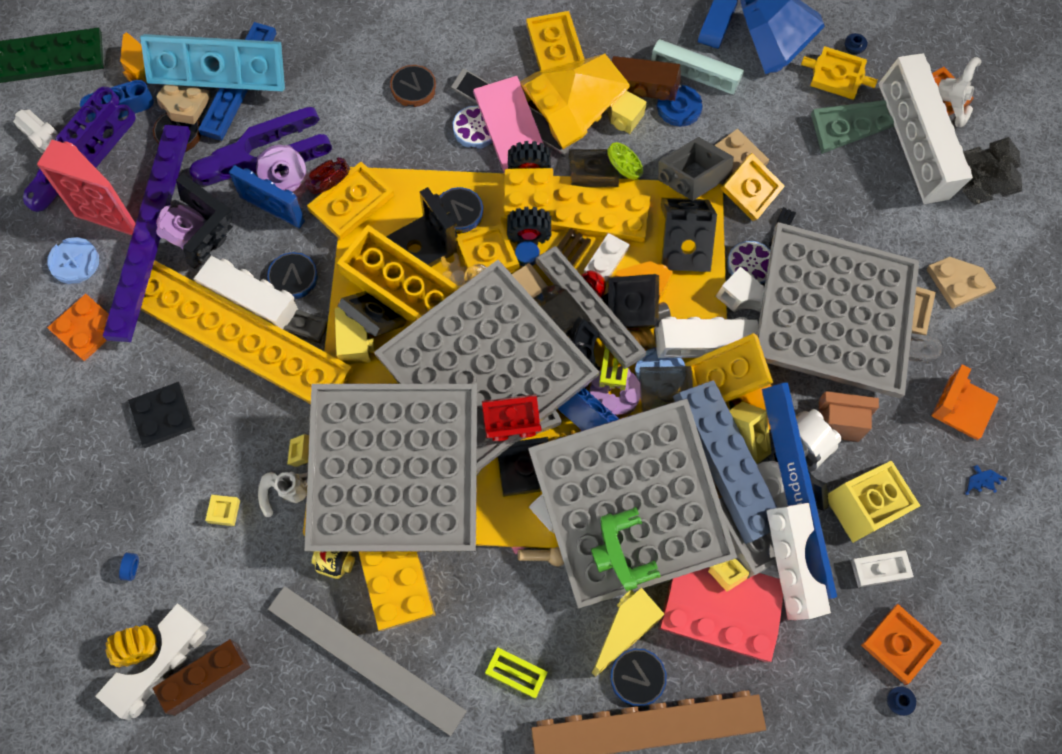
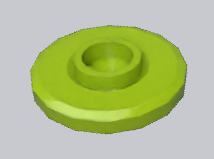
[607,142,643,180]

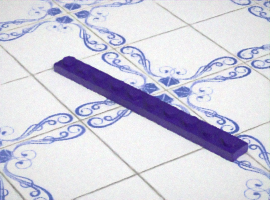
[103,125,191,342]

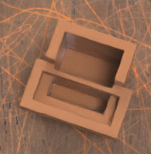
[819,391,879,442]

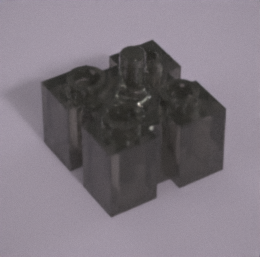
[963,137,1022,205]

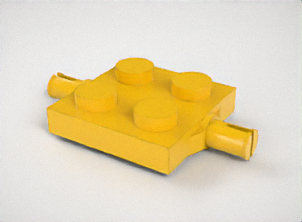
[801,46,878,100]

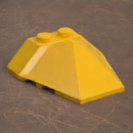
[520,54,630,149]

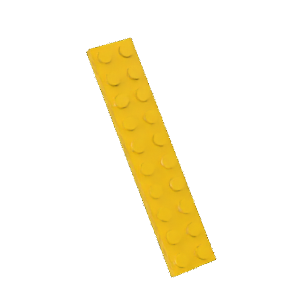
[140,260,354,404]

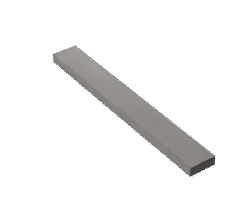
[268,586,467,736]

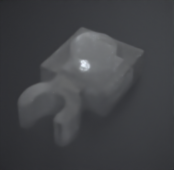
[441,252,471,287]

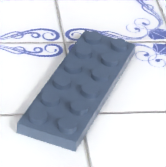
[673,380,778,544]

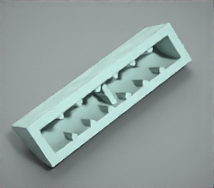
[651,39,744,95]

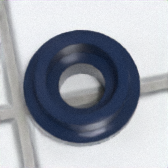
[845,33,868,55]
[887,686,916,716]

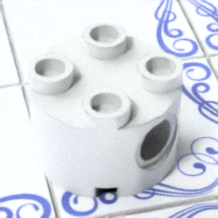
[796,409,841,472]

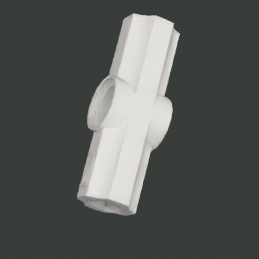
[13,110,58,153]

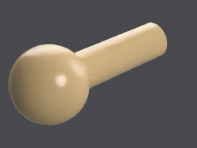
[518,547,564,566]

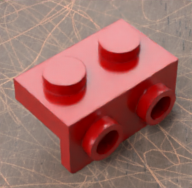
[482,394,542,441]

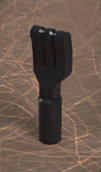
[769,207,796,247]

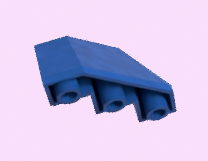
[740,0,825,74]

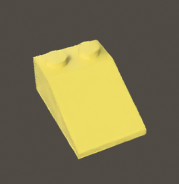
[828,461,920,543]
[592,588,664,677]

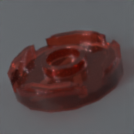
[305,157,350,194]

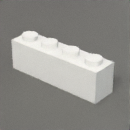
[194,256,298,329]
[654,317,758,358]

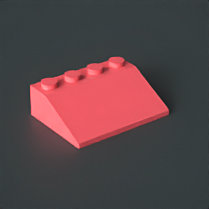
[37,140,136,235]
[658,567,783,662]

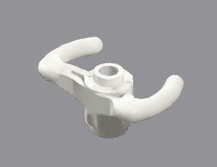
[938,57,981,128]
[258,471,308,517]

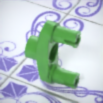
[591,507,661,591]

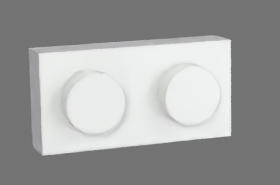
[583,233,629,283]
[851,550,914,588]

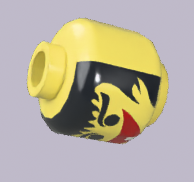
[312,552,355,579]

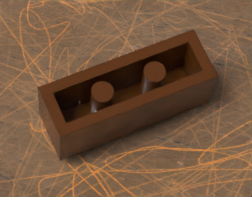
[612,56,681,101]
[152,639,251,716]

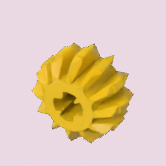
[105,625,158,667]

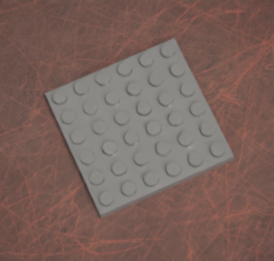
[757,222,919,398]
[374,260,599,472]
[304,384,478,552]
[528,398,737,609]

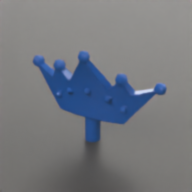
[965,465,1007,495]

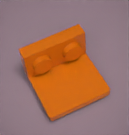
[931,364,999,440]

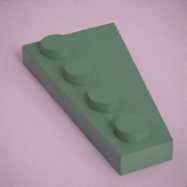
[811,100,894,154]

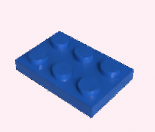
[229,165,305,229]

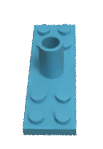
[140,34,285,91]

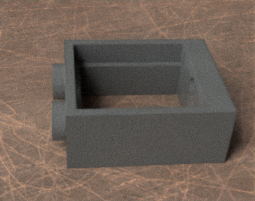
[658,137,734,201]

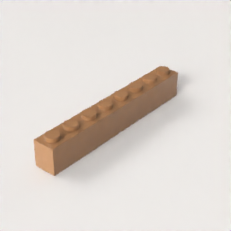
[531,690,766,754]

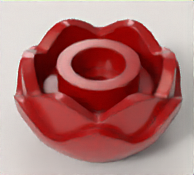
[581,270,606,298]

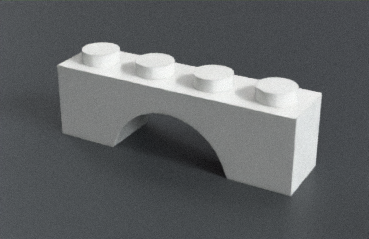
[716,267,764,312]
[766,503,831,620]
[96,603,209,720]

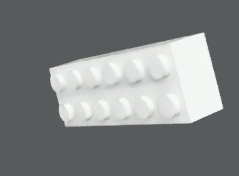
[878,53,973,204]

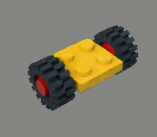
[504,141,554,245]

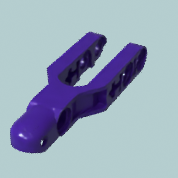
[23,87,136,212]
[189,107,332,186]

